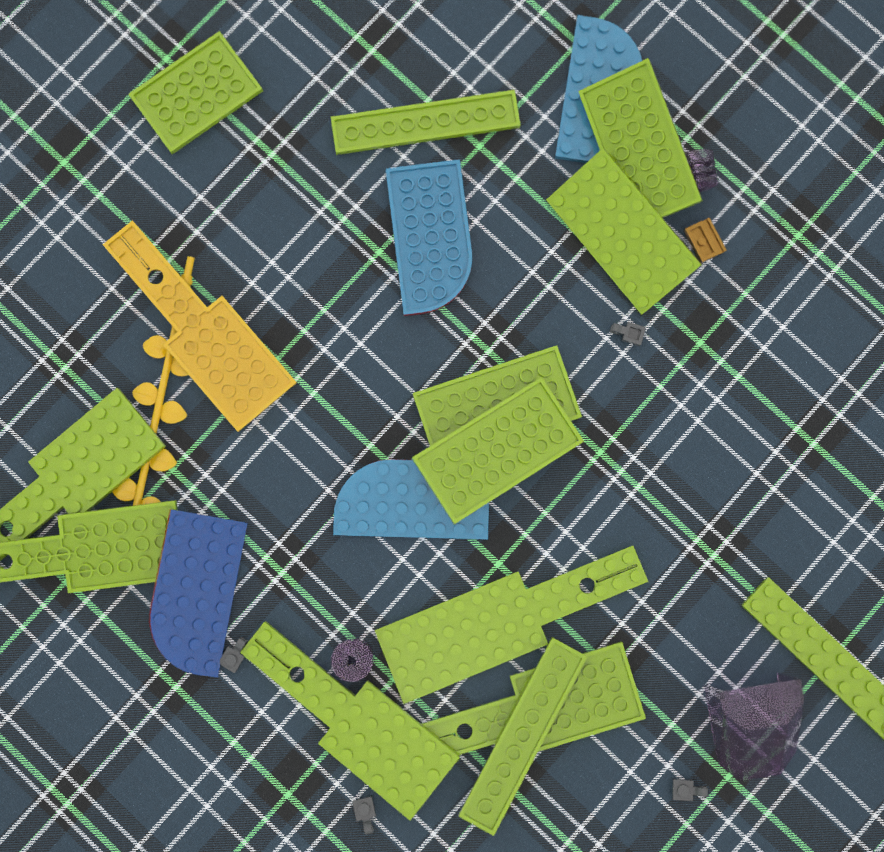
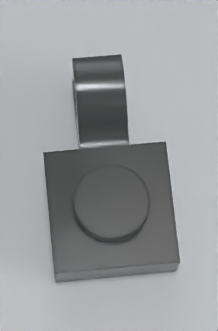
[610,322,646,346]
[220,637,248,673]
[672,778,708,801]
[352,796,376,835]

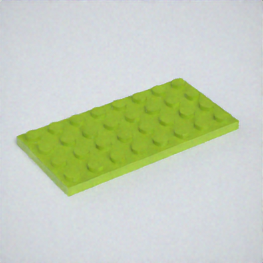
[578,58,703,218]
[546,148,702,315]
[412,345,582,446]
[412,377,584,524]

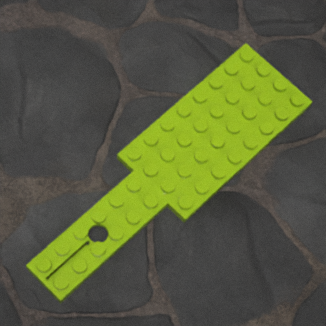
[375,545,648,704]

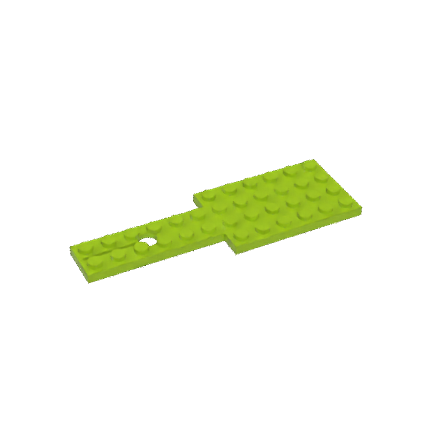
[0,388,166,561]
[0,500,178,593]
[240,621,460,820]
[421,642,646,755]

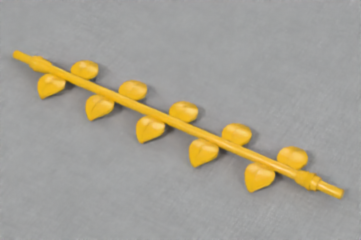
[112,256,195,505]

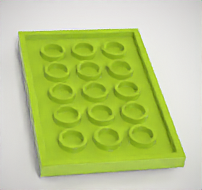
[128,31,263,154]

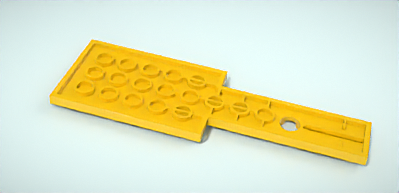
[102,220,297,432]

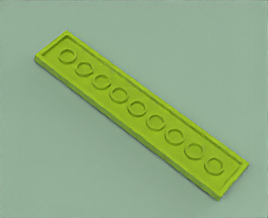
[331,90,520,155]
[741,577,884,740]
[458,637,587,836]

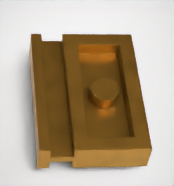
[684,217,727,263]

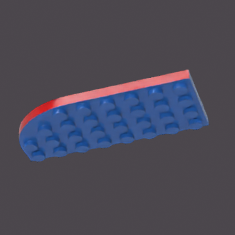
[149,509,247,677]

